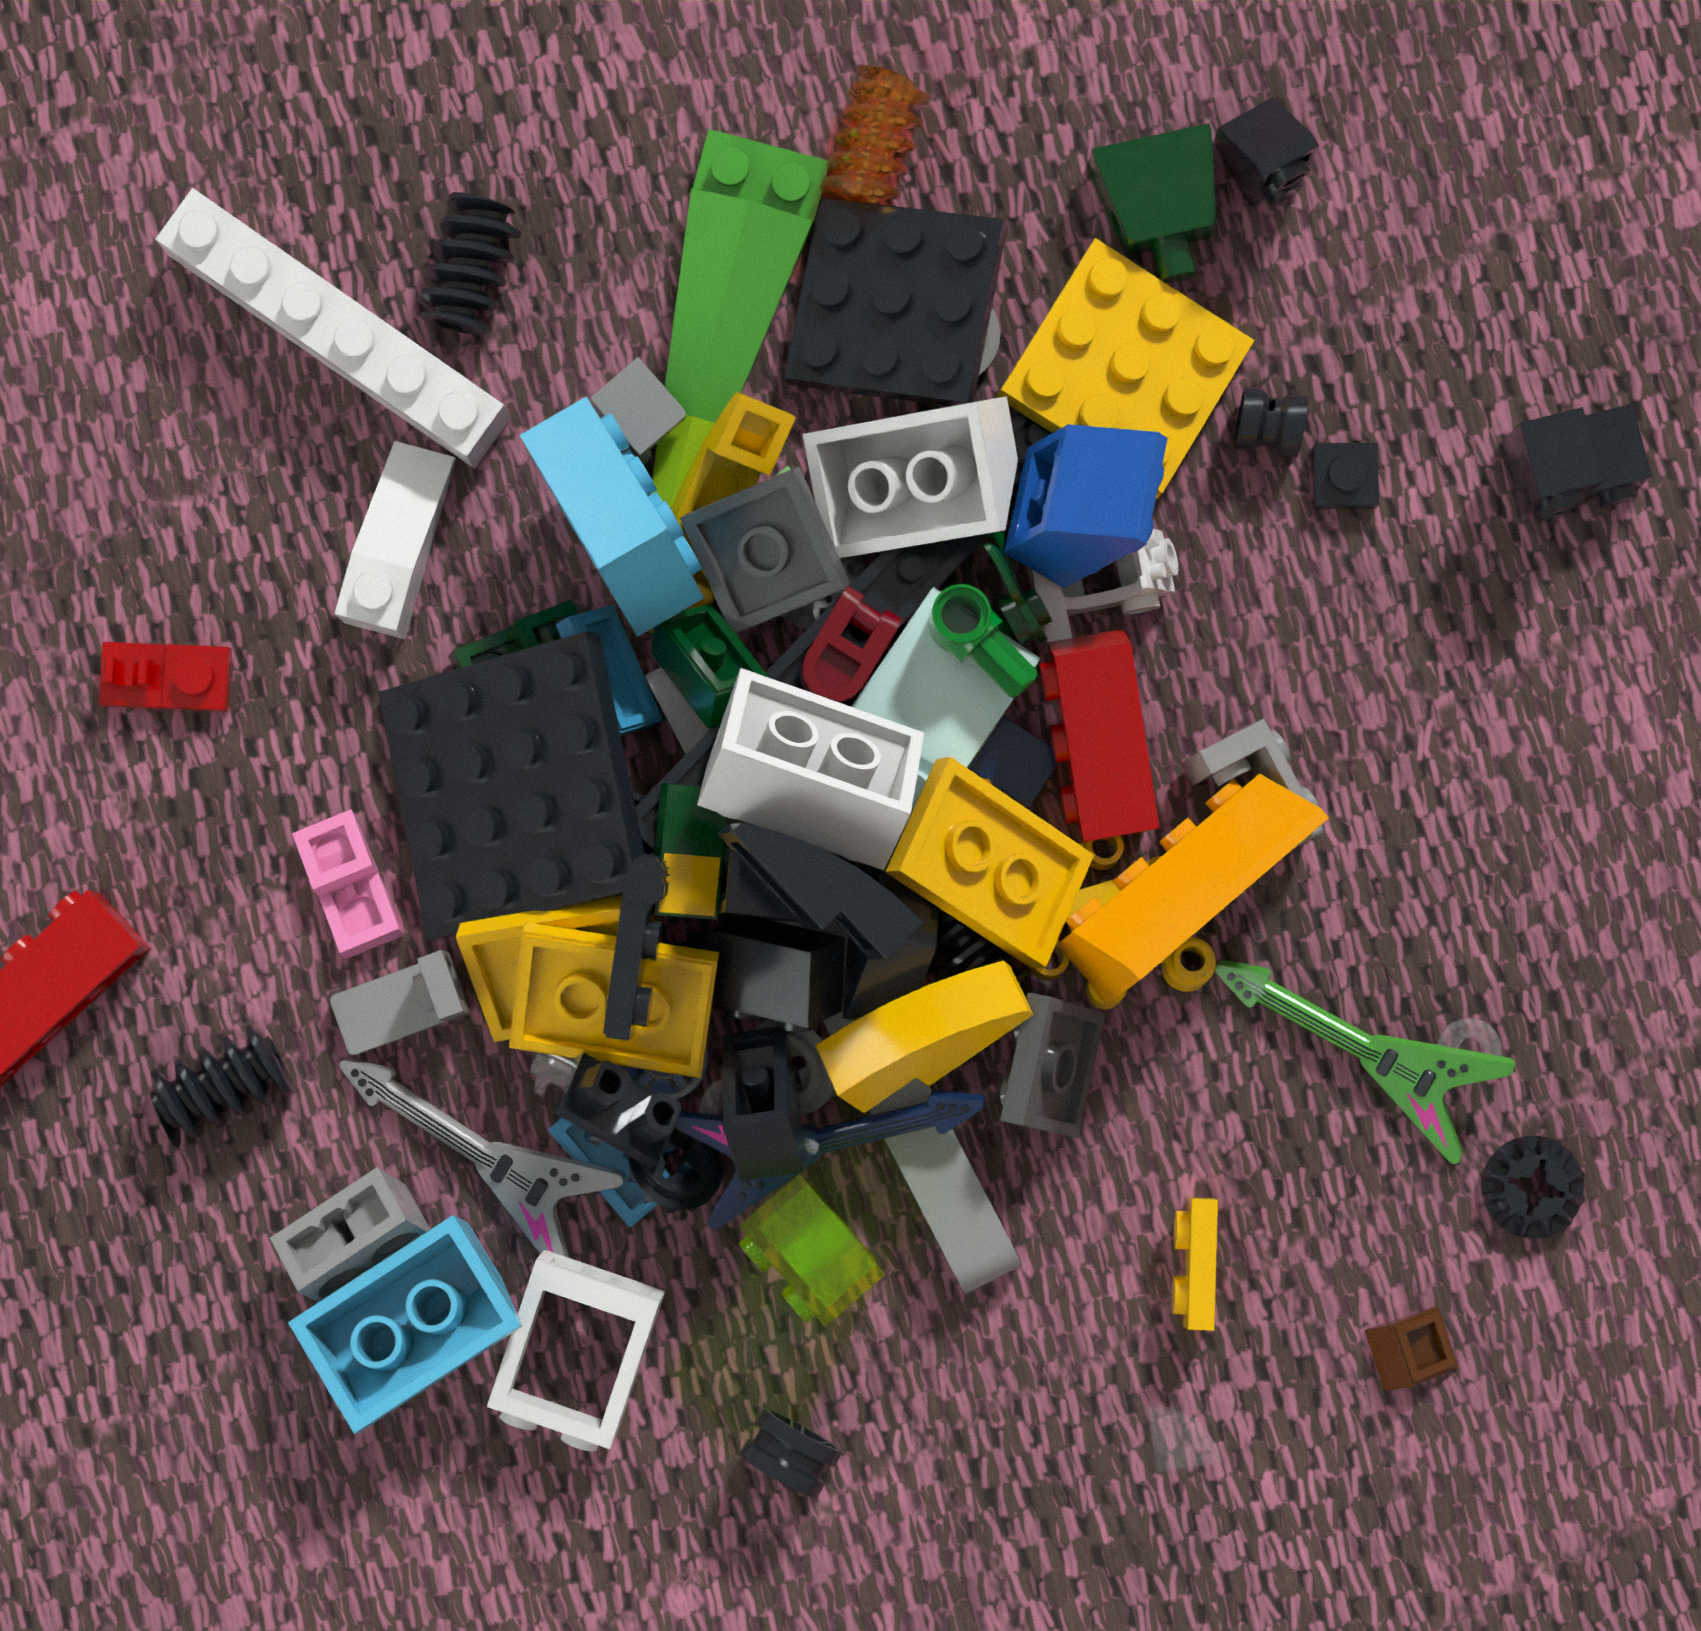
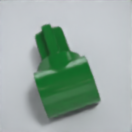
[929,584,1038,698]

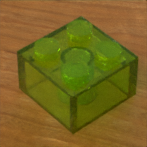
[739,1172,885,1327]

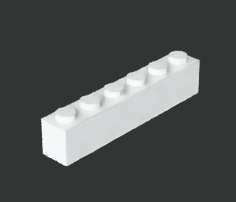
[155,188,511,469]

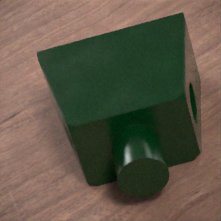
[1088,123,1216,283]

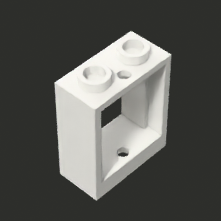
[487,1250,665,1452]

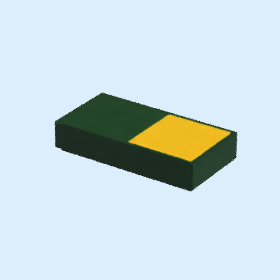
[652,783,728,920]

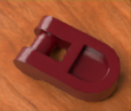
[800,585,903,704]

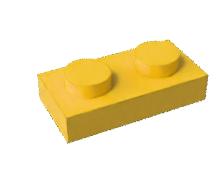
[1172,1197,1218,1331]

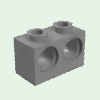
[270,1167,430,1302]

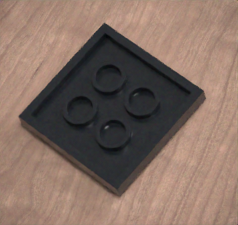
[784,197,1007,406]

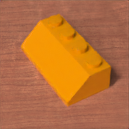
[1058,774,1329,1004]

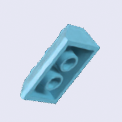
[288,1215,523,1434]

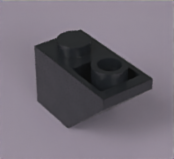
[1213,97,1319,207]

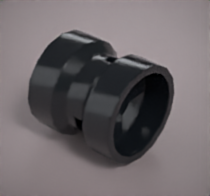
[1233,386,1308,459]

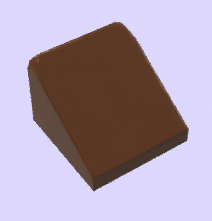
[1365,1306,1458,1391]

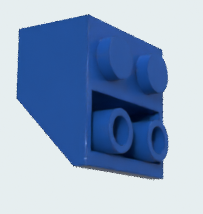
[1004,424,1168,588]

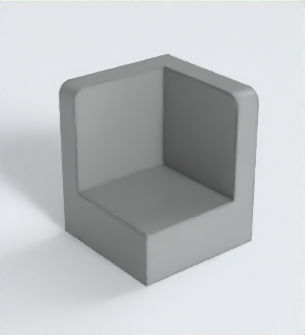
[590,357,686,465]

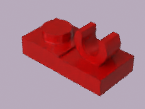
[99,642,232,712]

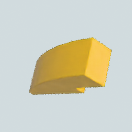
[815,961,1034,1113]

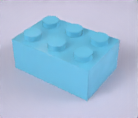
[519,396,704,637]

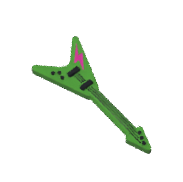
[1215,960,1515,1164]

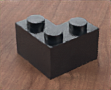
[1499,404,1652,523]

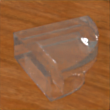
[1146,1406,1222,1472]

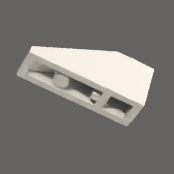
[334,441,456,639]

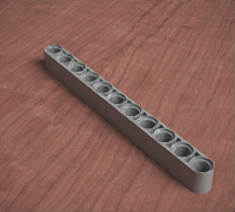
[645,667,1022,1295]

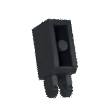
[672,918,845,1032]

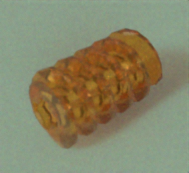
[820,64,930,204]

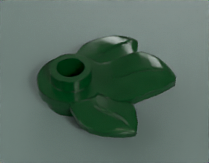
[983,531,1053,646]

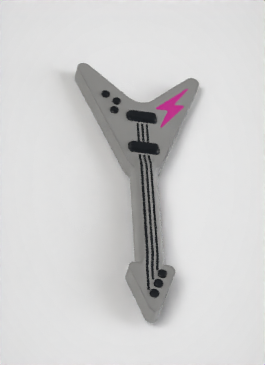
[339,1058,627,1258]

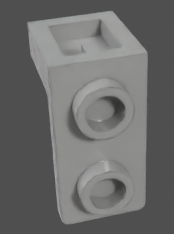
[1181,718,1323,847]
[330,950,471,1055]

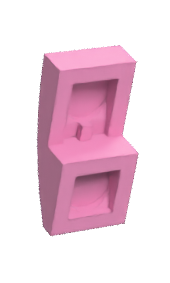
[292,809,404,960]

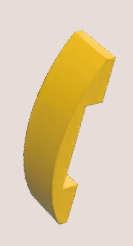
[647,391,796,634]

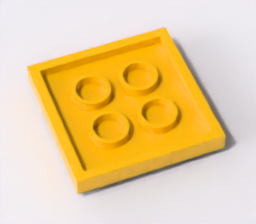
[996,238,1255,499]

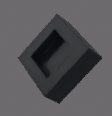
[1312,443,1379,509]

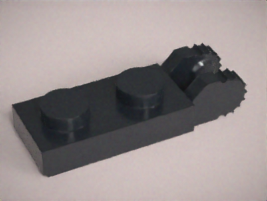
[603,853,670,1041]

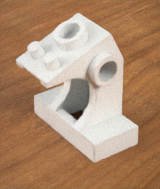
[1027,529,1178,653]

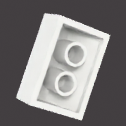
[803,396,1018,558]
[697,668,924,870]

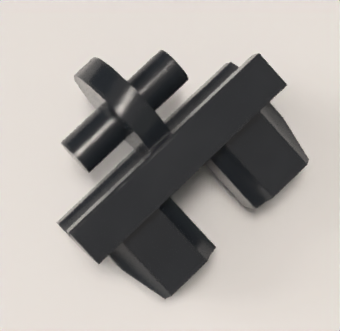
[552,1052,682,1168]

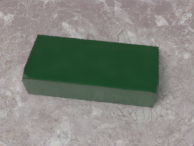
[651,603,770,729]

